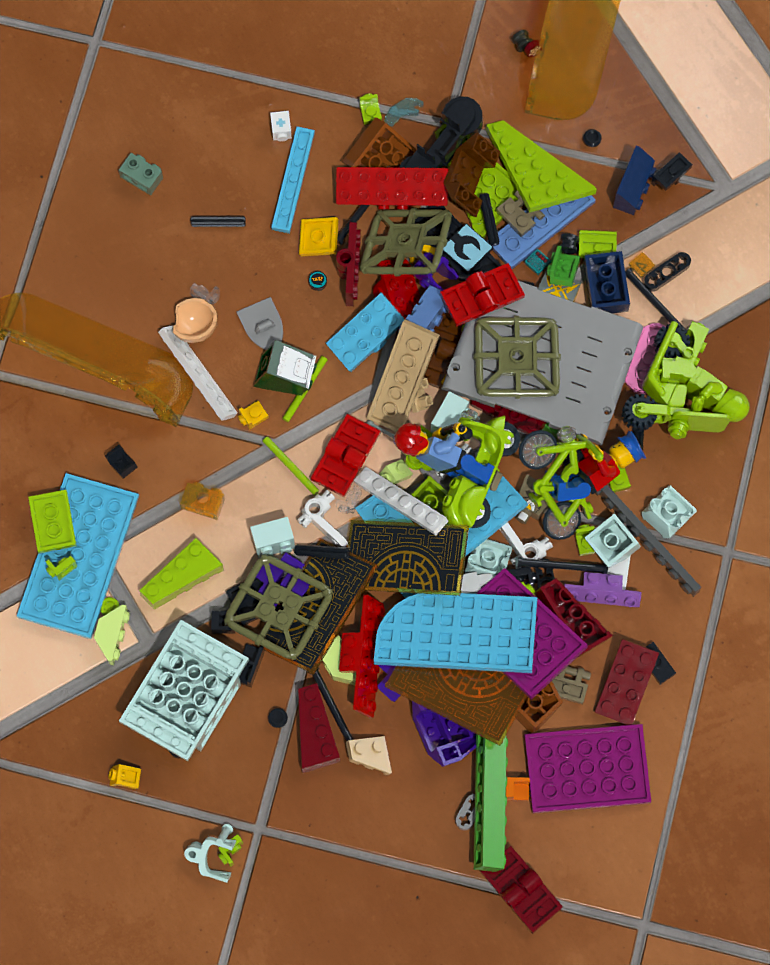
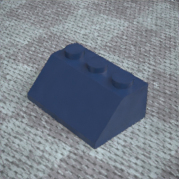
[613,145,657,215]

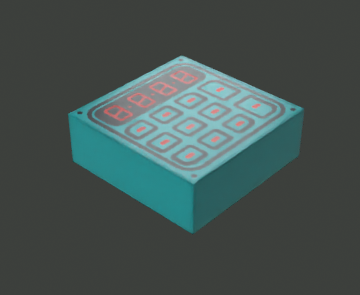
[524,249,551,275]

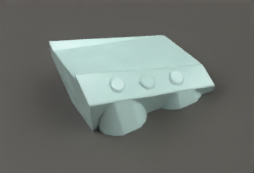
[641,485,697,538]
[464,539,513,577]

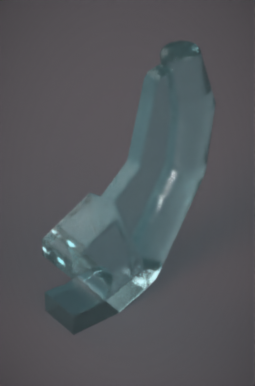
[385,98,424,126]

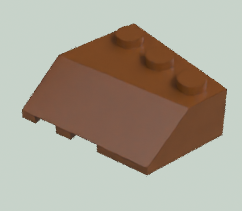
[342,117,417,168]
[505,675,563,734]

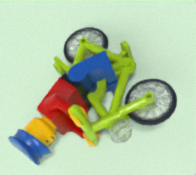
[519,426,646,540]

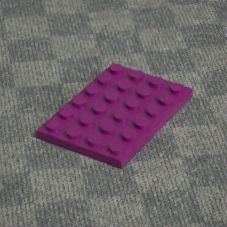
[476,568,588,700]
[525,724,651,813]

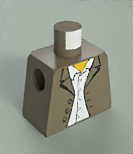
[516,475,556,524]

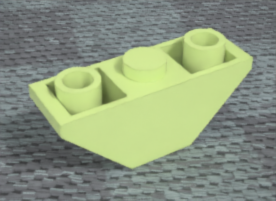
[94,605,130,666]
[323,633,356,685]

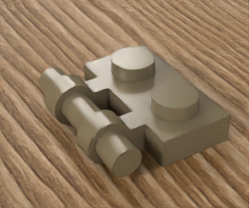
[496,190,545,237]
[552,666,591,705]

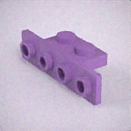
[564,572,641,607]

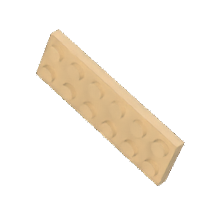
[367,319,440,432]

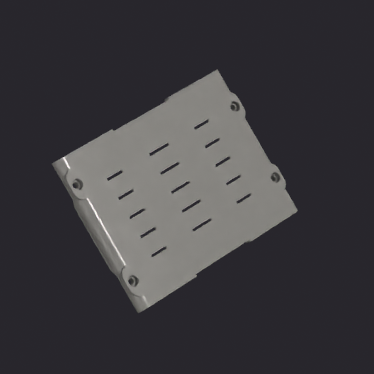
[441,271,643,445]

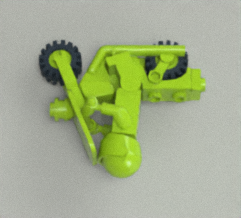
[621,321,750,439]

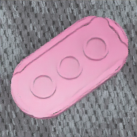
[625,323,666,394]

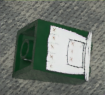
[253,340,317,396]

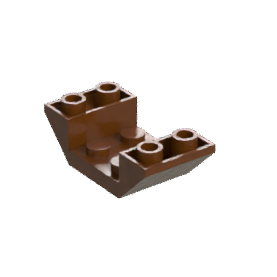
[444,133,500,217]

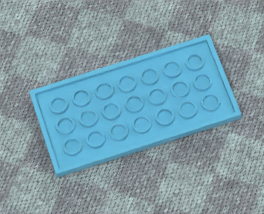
[17,473,139,639]

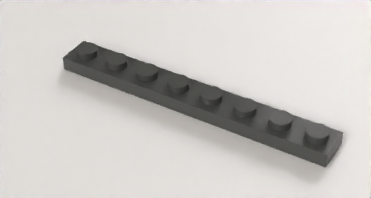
[595,485,701,597]

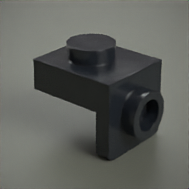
[105,445,138,479]

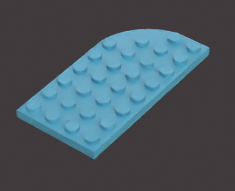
[374,592,538,673]

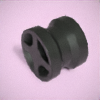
[511,29,533,52]

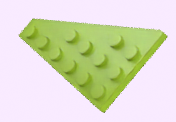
[486,120,597,213]
[435,124,518,238]

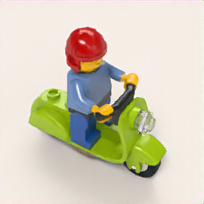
[394,409,520,533]

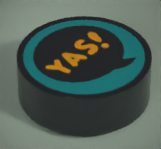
[308,271,327,291]

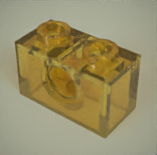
[180,482,225,520]

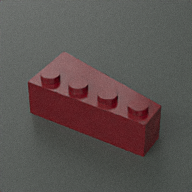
[535,578,613,658]
[298,683,340,773]

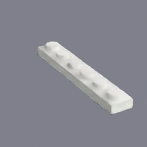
[158,325,237,421]
[354,467,448,535]

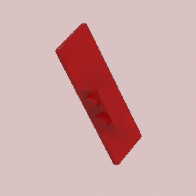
[336,167,448,210]
[339,595,385,718]

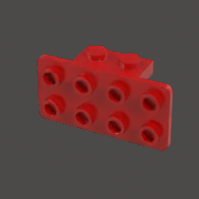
[372,260,421,330]

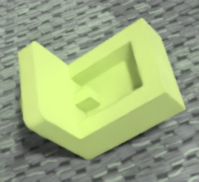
[379,459,413,485]

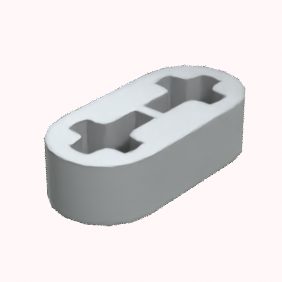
[456,794,475,831]

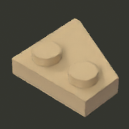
[346,736,392,775]

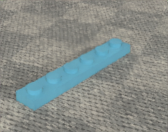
[272,127,315,234]

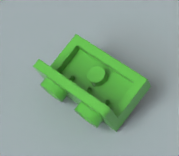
[547,246,580,287]

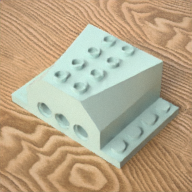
[119,620,249,761]

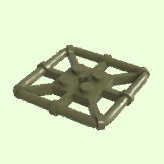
[360,208,452,276]
[473,316,561,399]
[224,554,334,660]

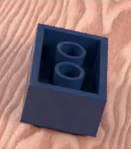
[583,251,630,313]

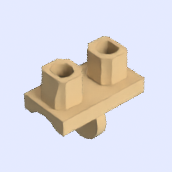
[412,378,433,413]

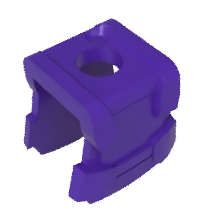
[414,252,459,291]

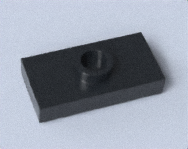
[646,642,676,685]

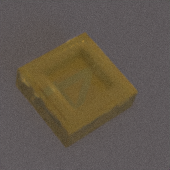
[629,252,655,278]

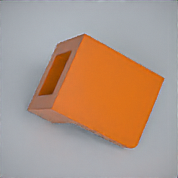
[505,777,530,801]

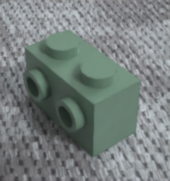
[119,153,163,195]

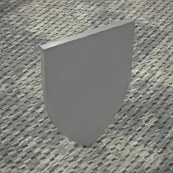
[237,297,283,350]

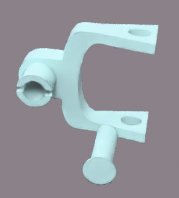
[184,824,236,883]

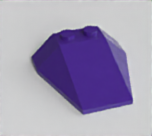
[412,693,476,767]

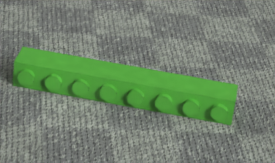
[474,709,508,872]

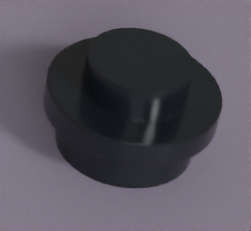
[583,129,602,147]
[268,708,288,728]

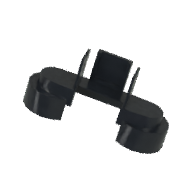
[399,96,483,168]

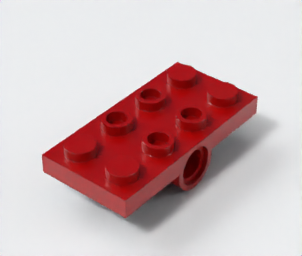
[440,263,525,327]
[311,414,381,498]

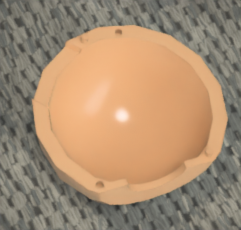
[173,298,217,343]

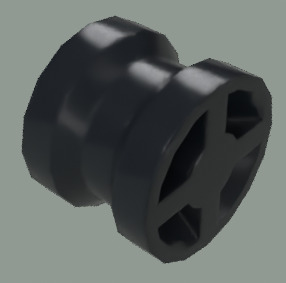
[559,233,579,254]

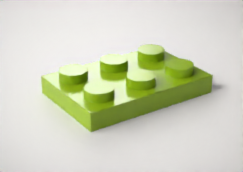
[28,490,77,554]

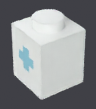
[270,111,292,141]

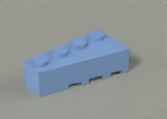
[398,285,448,333]

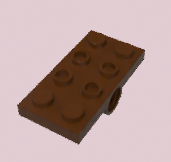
[424,312,464,389]

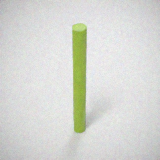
[282,356,327,422]
[262,436,319,495]

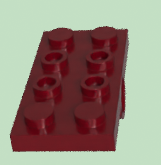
[336,222,361,306]
[471,400,547,439]
[595,639,659,725]
[480,846,563,934]

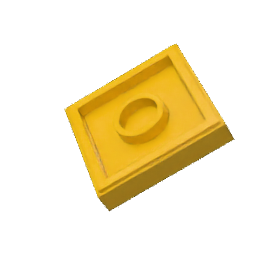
[299,217,339,257]

